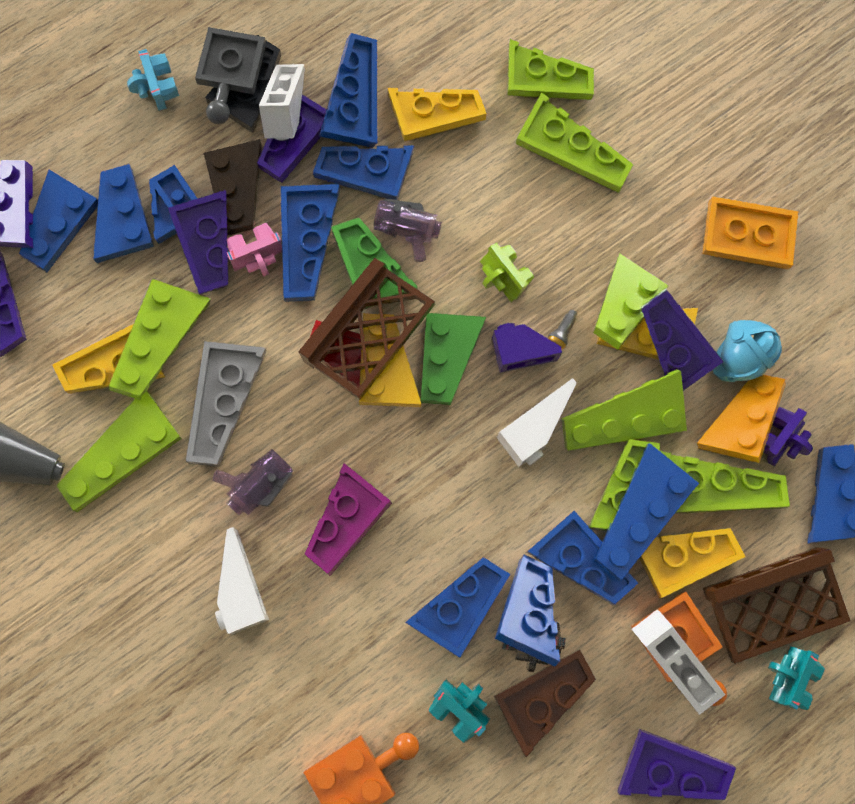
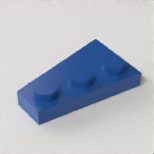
[19,170,98,273]
[405,557,510,658]

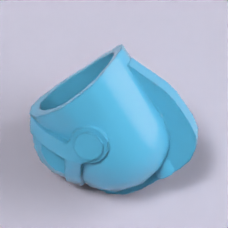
[713,320,782,382]

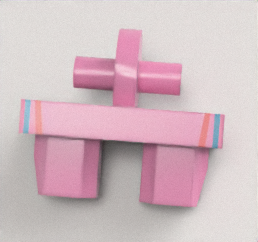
[227,223,282,277]

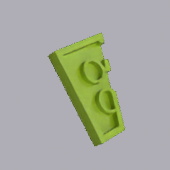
[507,39,594,100]
[593,253,669,350]
[589,439,660,531]

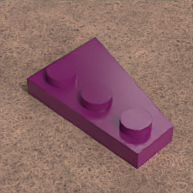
[305,463,392,576]

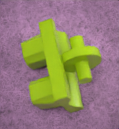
[480,243,534,303]

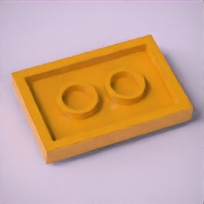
[702,196,798,270]

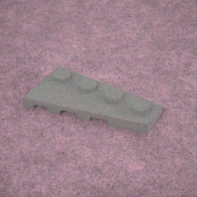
[186,341,267,467]

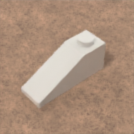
[259,64,305,141]
[497,378,576,467]
[215,527,269,634]
[632,609,725,715]

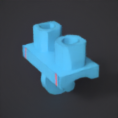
[127,49,179,111]

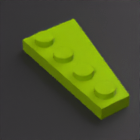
[109,279,211,400]

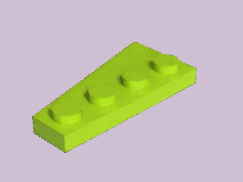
[516,92,633,193]
[561,369,687,451]
[56,391,182,512]
[660,451,790,514]

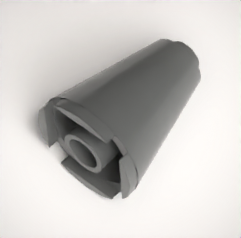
[0,422,65,486]

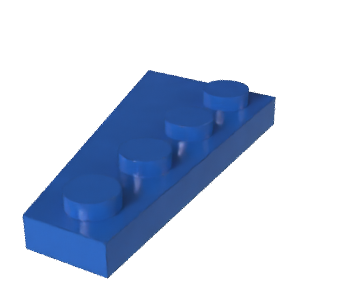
[319,33,377,148]
[281,184,340,302]
[594,443,699,581]

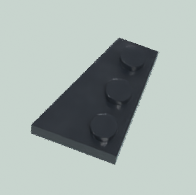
[205,35,281,133]

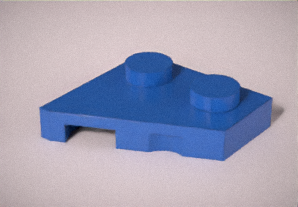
[149,165,198,244]

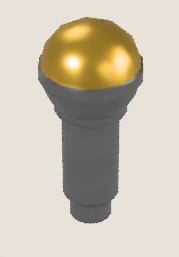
[547,310,577,350]

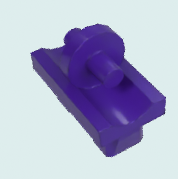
[763,407,813,467]

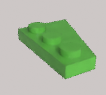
[331,218,418,309]
[421,313,486,405]

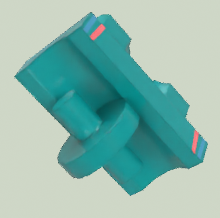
[768,646,825,710]
[429,680,490,743]

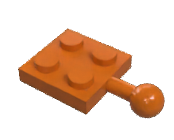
[631,591,727,706]
[303,733,419,804]

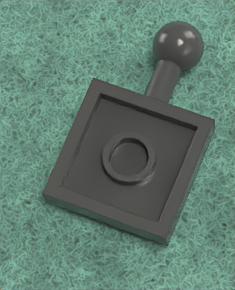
[195,27,266,124]

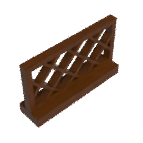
[298,258,435,400]
[703,547,851,664]

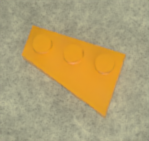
[697,375,786,463]

